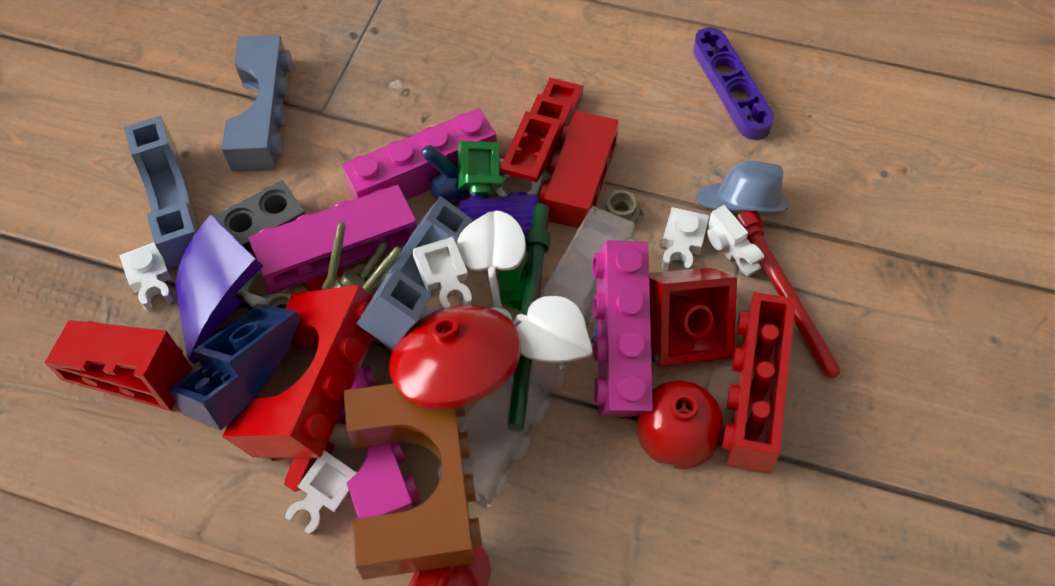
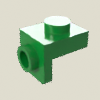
[458,141,504,196]
[497,250,541,312]

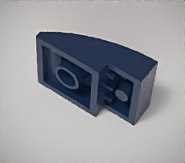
[167,303,300,431]

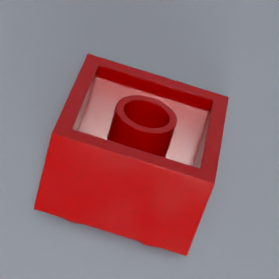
[649,268,737,366]

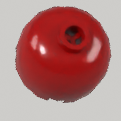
[636,380,723,469]

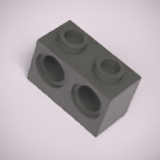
[214,180,305,256]

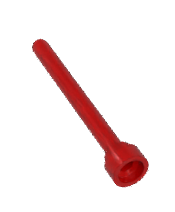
[735,211,840,379]

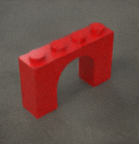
[222,285,374,458]

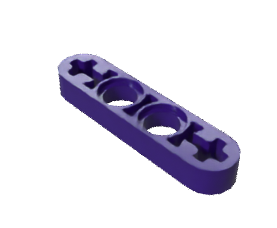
[693,27,774,140]

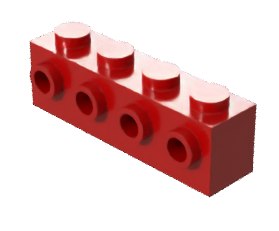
[721,292,796,474]

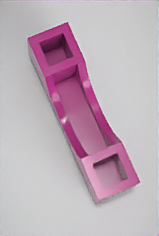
[336,365,420,519]

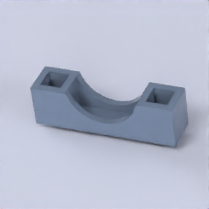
[222,35,292,172]
[124,116,199,269]
[357,196,473,348]

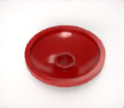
[389,305,521,409]

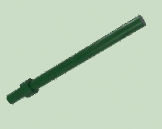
[507,203,551,431]

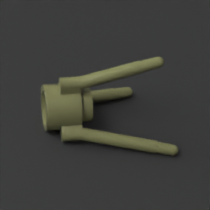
[322,222,401,293]

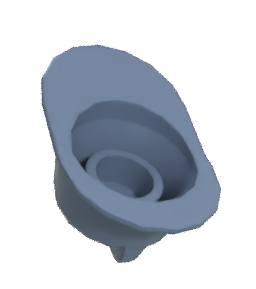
[696,161,789,213]

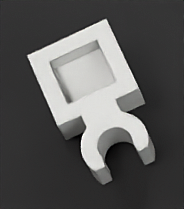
[707,205,764,277]
[662,207,709,271]
[413,237,472,309]
[119,242,173,312]
[285,450,357,534]

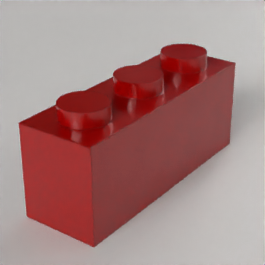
[539,111,619,231]

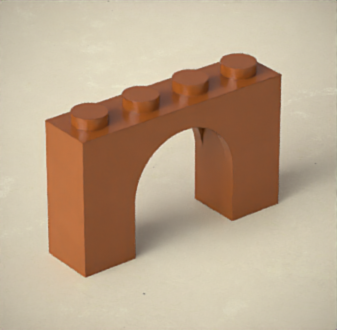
[344,383,482,580]

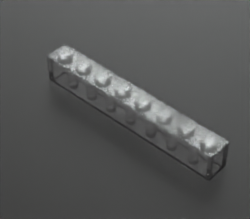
[437,205,638,509]

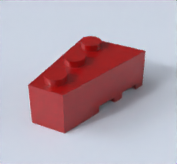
[44,320,192,411]

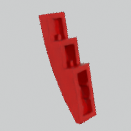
[500,77,584,183]

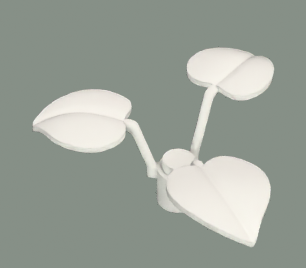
[416,211,593,363]

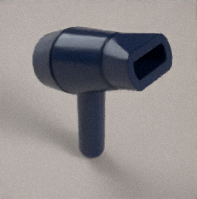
[422,145,504,204]

